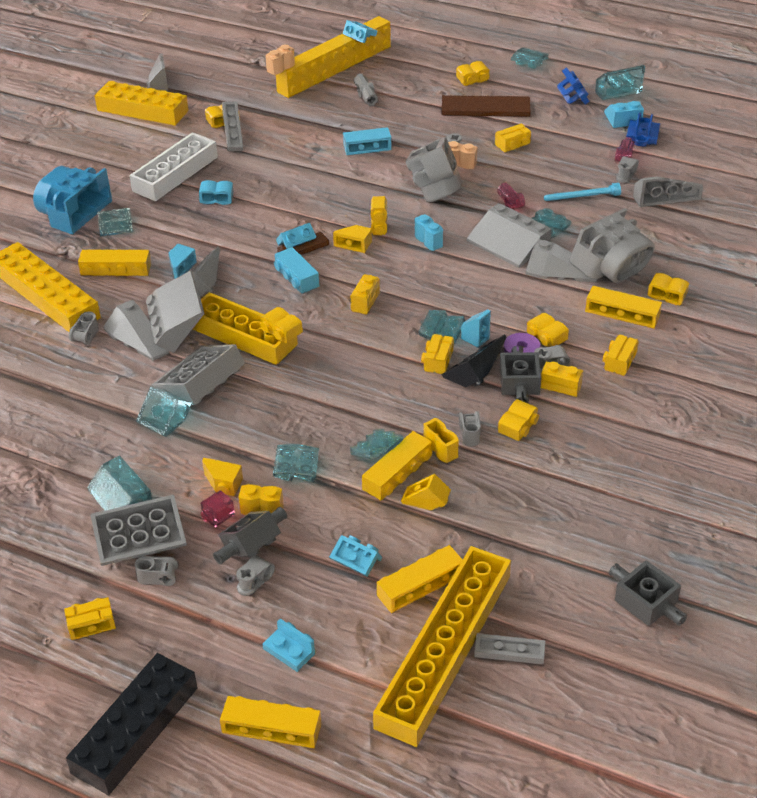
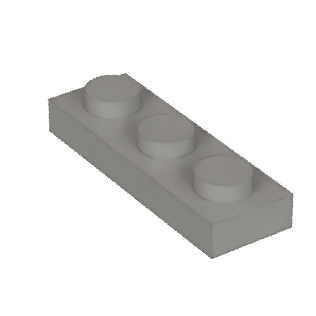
[474,633,545,665]

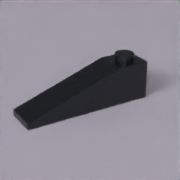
[441,334,507,387]

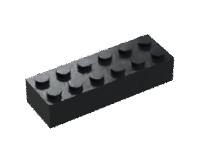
[66,653,198,796]

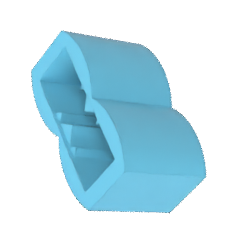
[199,180,234,205]
[415,214,443,251]

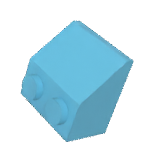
[604,101,644,128]

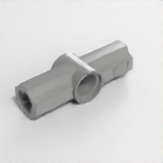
[354,74,378,106]

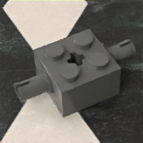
[499,346,541,403]
[213,507,287,565]
[609,560,688,626]

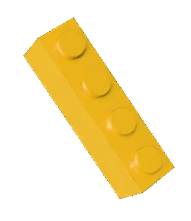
[78,250,151,276]
[585,286,662,329]
[362,431,432,501]
[377,545,463,613]
[220,696,321,749]

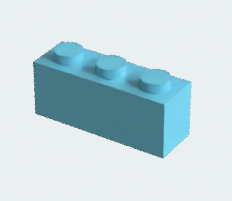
[343,127,392,155]
[274,247,319,294]

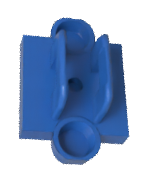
[557,67,590,104]
[626,112,660,147]

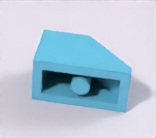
[169,244,197,279]
[461,309,491,348]

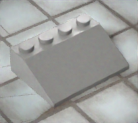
[467,203,552,268]
[146,271,204,353]
[151,344,245,405]
[90,495,187,566]

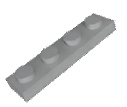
[222,102,243,151]

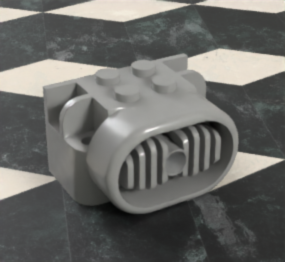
[406,137,462,202]
[569,208,655,283]

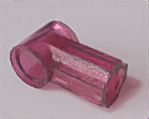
[614,137,635,162]
[497,183,525,209]

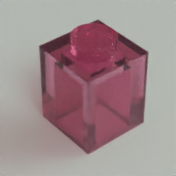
[200,490,235,528]

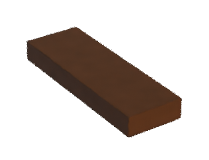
[277,232,329,255]

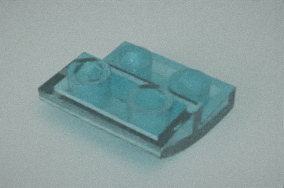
[511,47,549,69]
[97,208,133,237]
[531,208,571,239]
[418,310,465,344]
[350,429,404,459]
[273,444,319,482]

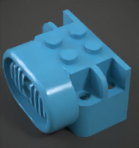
[33,166,112,235]

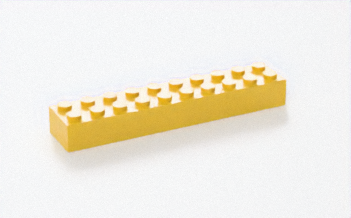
[276,16,391,98]
[373,546,511,747]

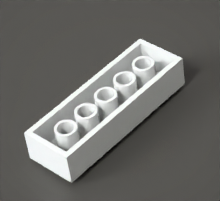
[129,132,218,201]

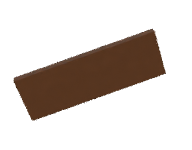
[441,95,531,117]

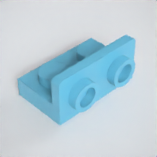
[343,20,378,43]
[276,223,316,249]
[329,535,382,577]
[262,619,315,672]

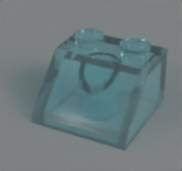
[136,386,192,437]

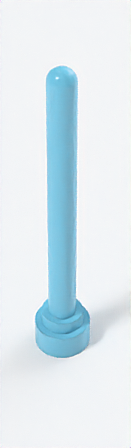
[544,183,621,201]

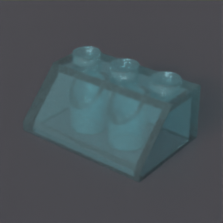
[595,65,645,100]
[87,456,152,510]

